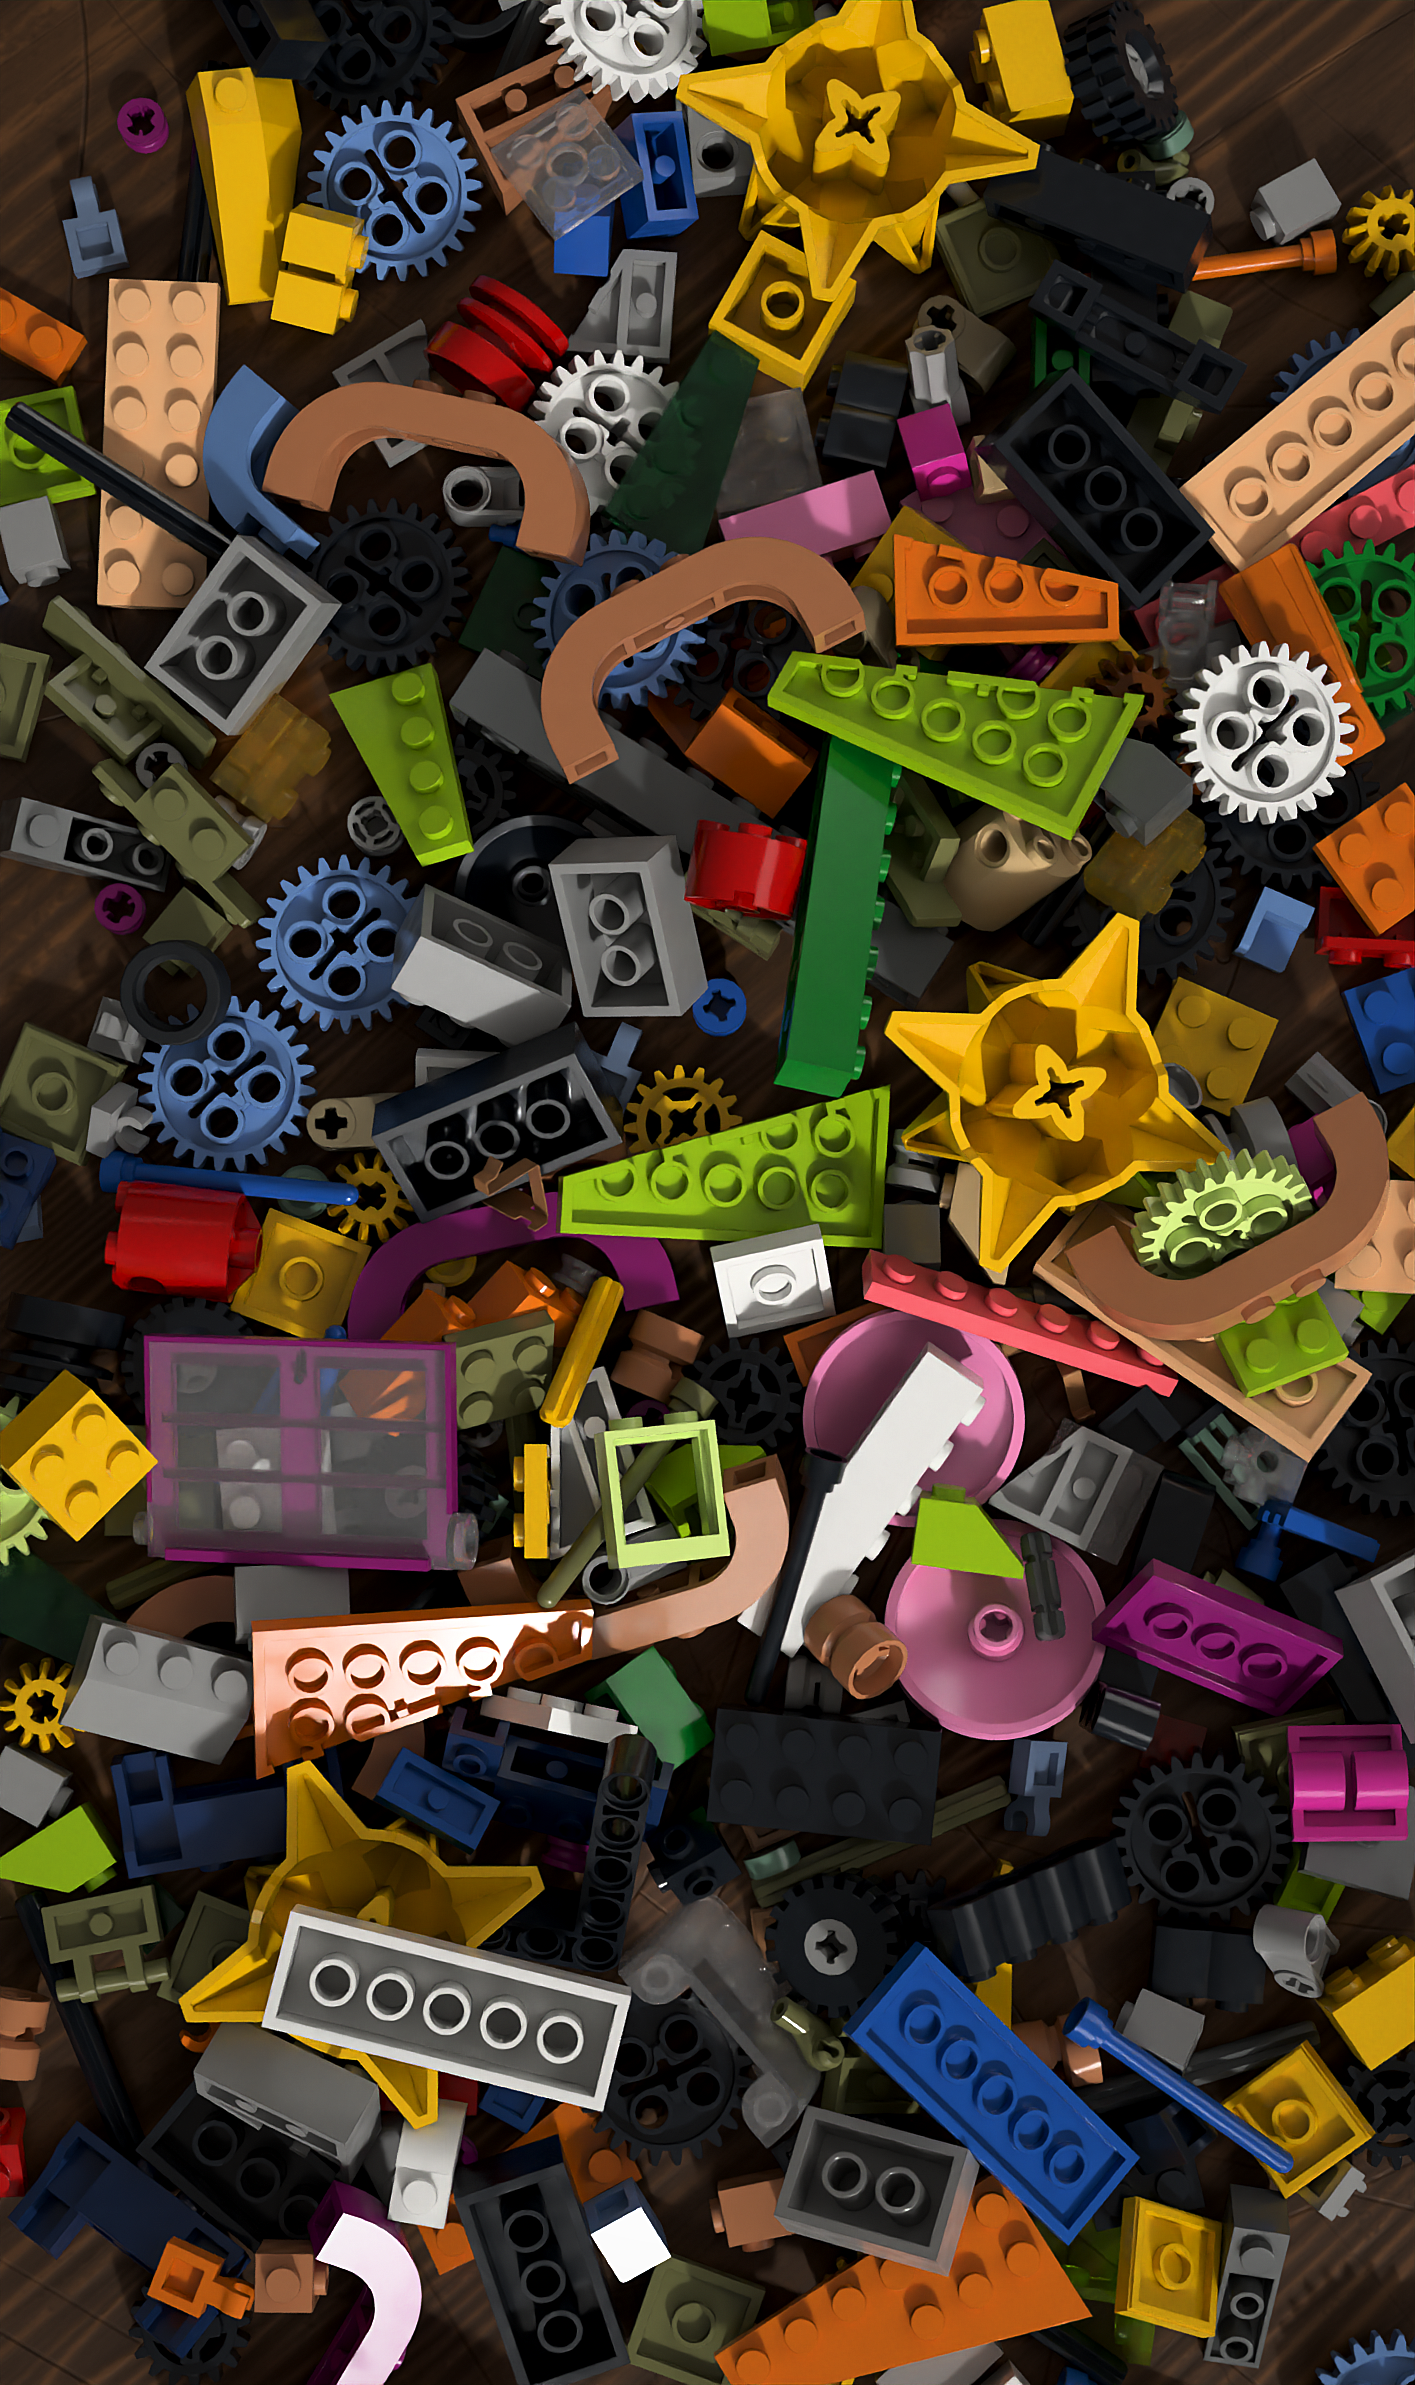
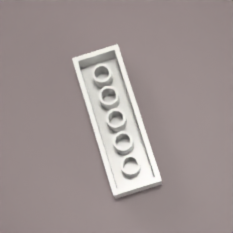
[261,1904,631,2112]

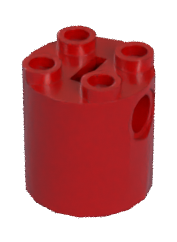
[105,1180,263,1303]

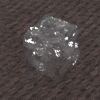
[1219,1426,1308,1506]

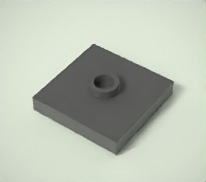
[1297,1786,1415,1902]

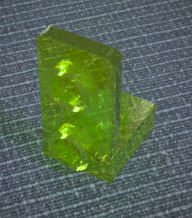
[1060,2264,1155,2366]

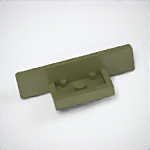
[1126,290,1233,474]
[43,595,216,770]
[91,757,266,929]
[883,769,963,928]

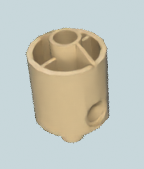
[943,803,1092,932]

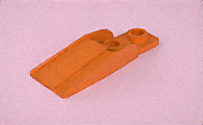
[1219,543,1386,766]

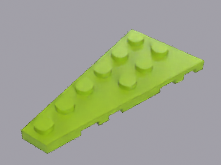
[768,651,1145,841]
[556,1084,891,1249]

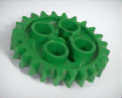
[1305,539,1415,719]

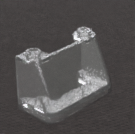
[617,1894,837,2149]

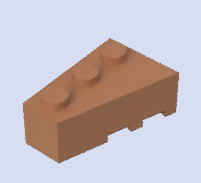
[455,48,627,216]

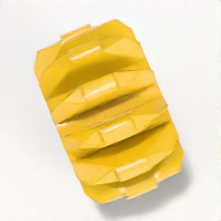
[1342,185,1415,282]
[327,1152,415,1245]
[0,1657,85,1753]

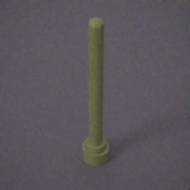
[537,1377,718,1608]

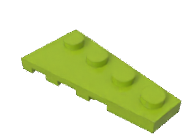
[329,663,475,867]

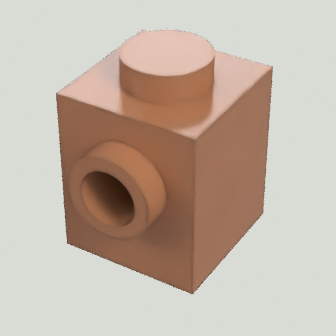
[709,2167,795,2252]
[254,2239,329,2313]

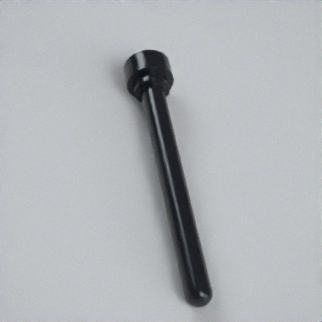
[744,1447,848,1707]

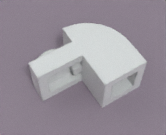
[387,2098,468,2229]

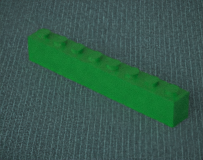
[773,730,902,1098]

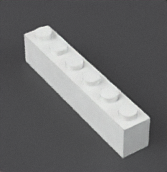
[737,1341,986,1658]

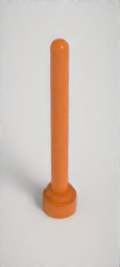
[1084,229,1337,285]

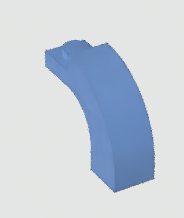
[203,364,320,560]

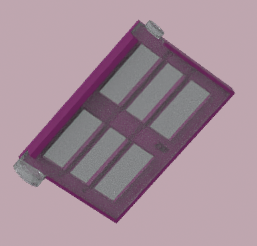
[133,1333,479,1572]

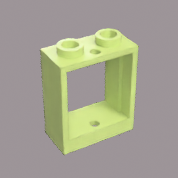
[594,1411,730,1569]

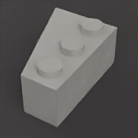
[193,2022,382,2185]

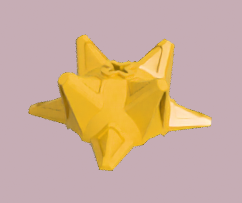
[676,0,1040,302]
[884,912,1231,1273]
[178,1760,545,2130]

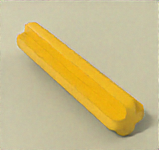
[539,1276,624,1428]

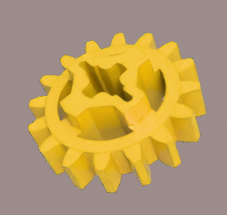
[624,1065,743,1155]

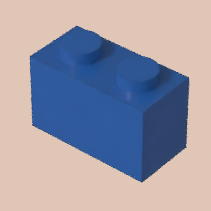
[610,111,699,240]

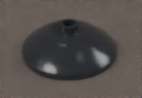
[453,812,597,950]

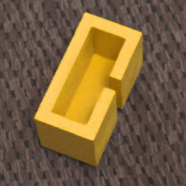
[270,203,369,335]

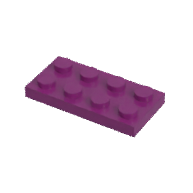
[1091,1558,1344,1717]

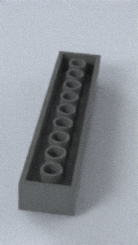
[449,648,955,1012]

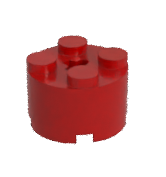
[684,820,808,921]

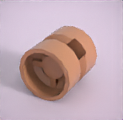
[609,1309,705,1405]
[804,1595,908,1699]
[0,1986,51,2081]
[1011,2013,1103,2088]

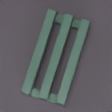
[1176,1413,1278,1531]

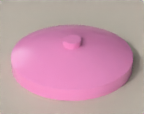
[803,1308,1025,1527]
[885,1519,1106,1740]

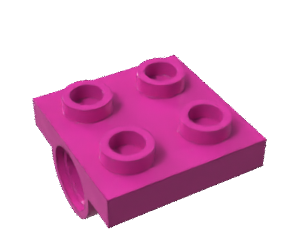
[1286,1724,1409,1842]

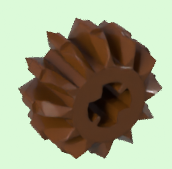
[1084,651,1179,741]

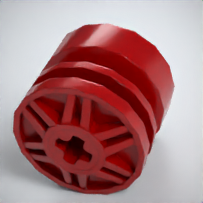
[423,275,569,413]

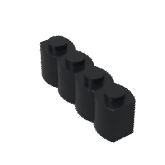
[926,1837,1132,1983]

